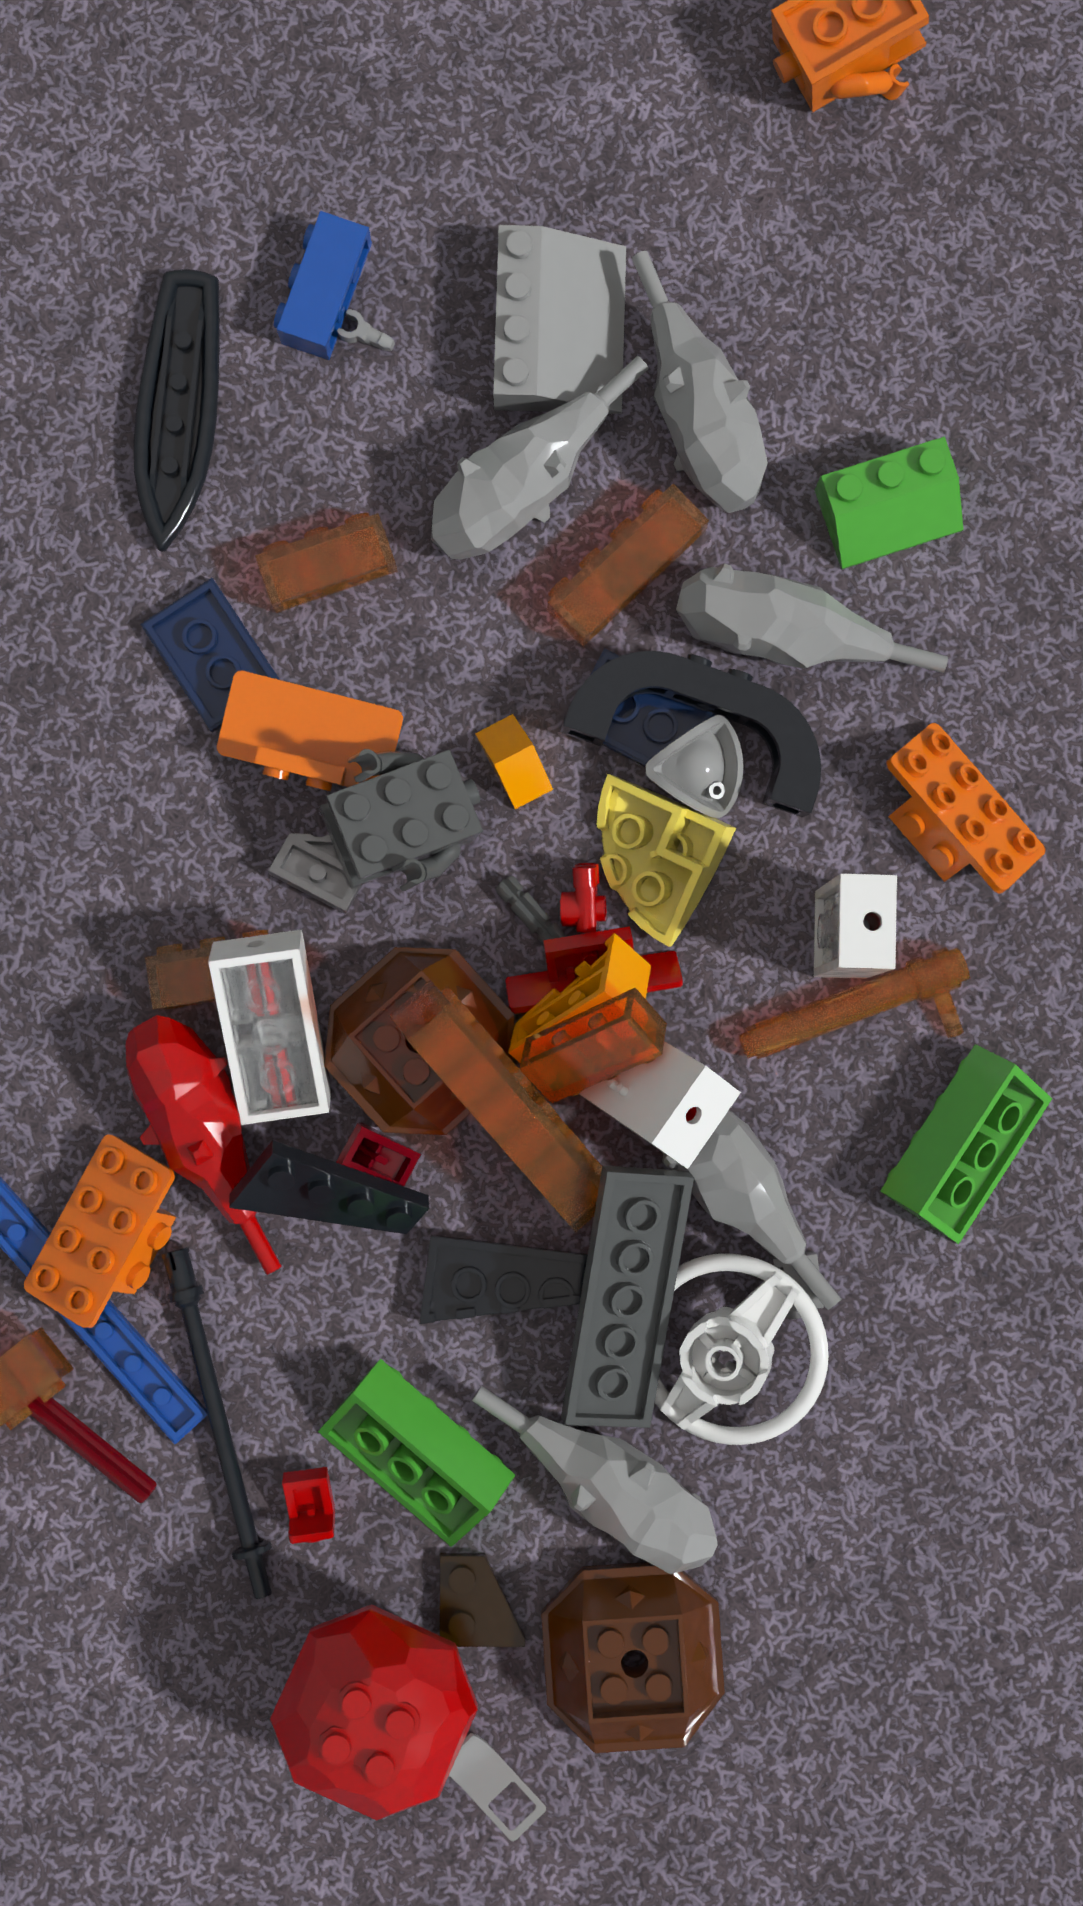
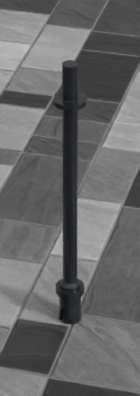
[161,1247,272,1599]

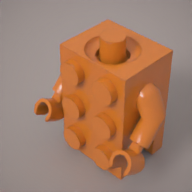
[771,0,929,113]

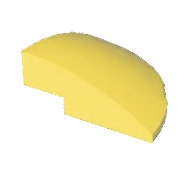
[597,774,736,947]

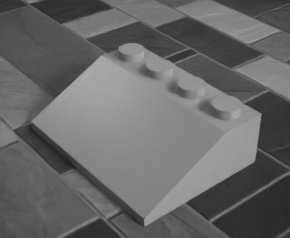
[493,225,626,414]

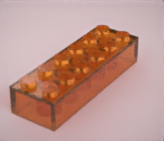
[389,980,602,1232]

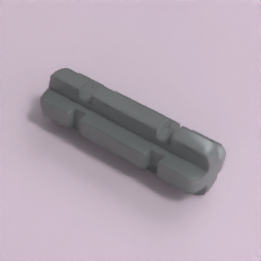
[496,875,565,945]

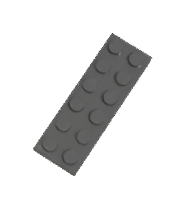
[561,1165,694,1428]

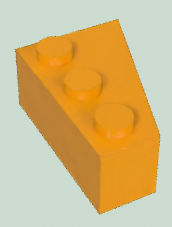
[508,933,651,1084]

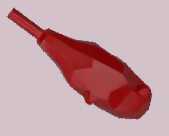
[126,1015,282,1275]

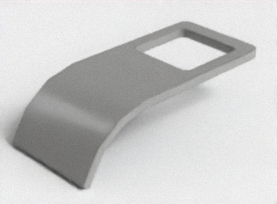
[449,1733,546,1841]

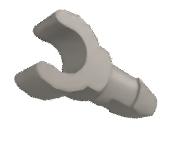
[337,309,395,351]

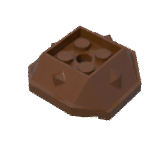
[324,947,515,1135]
[541,1562,725,1753]

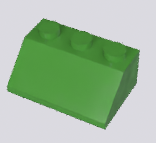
[815,436,964,570]

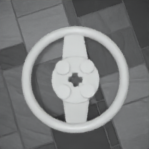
[655,1253,829,1445]

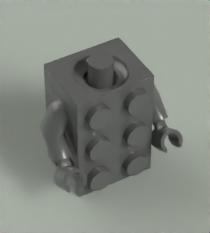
[318,749,483,891]

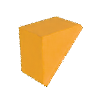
[475,714,553,810]

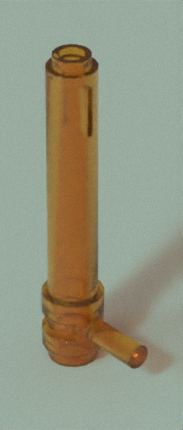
[738,947,970,1060]

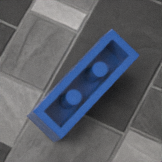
[274,211,372,360]

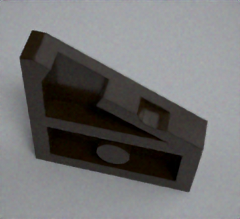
[440,1553,525,1647]

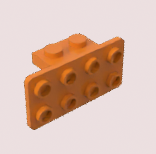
[217,671,403,792]
[886,723,1045,894]
[24,1134,176,1328]

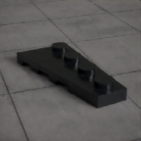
[229,1140,430,1234]

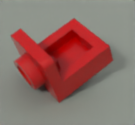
[282,1467,335,1544]

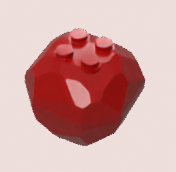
[270,1604,478,1820]

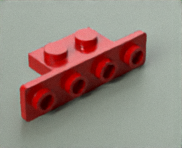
[505,926,683,1014]

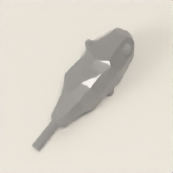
[632,251,768,513]
[431,356,648,560]
[676,563,948,673]
[661,1110,842,1310]
[472,1386,718,1574]

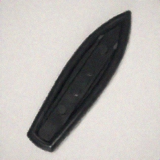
[133,269,220,552]

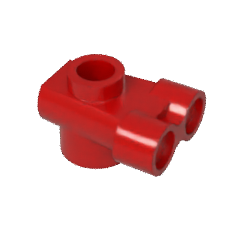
[560,863,607,933]

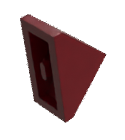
[336,1122,421,1186]

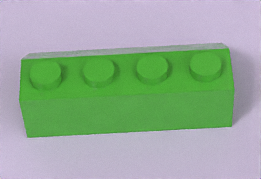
[880,1044,1052,1245]
[318,1358,515,1547]

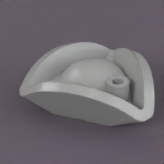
[646,715,743,819]

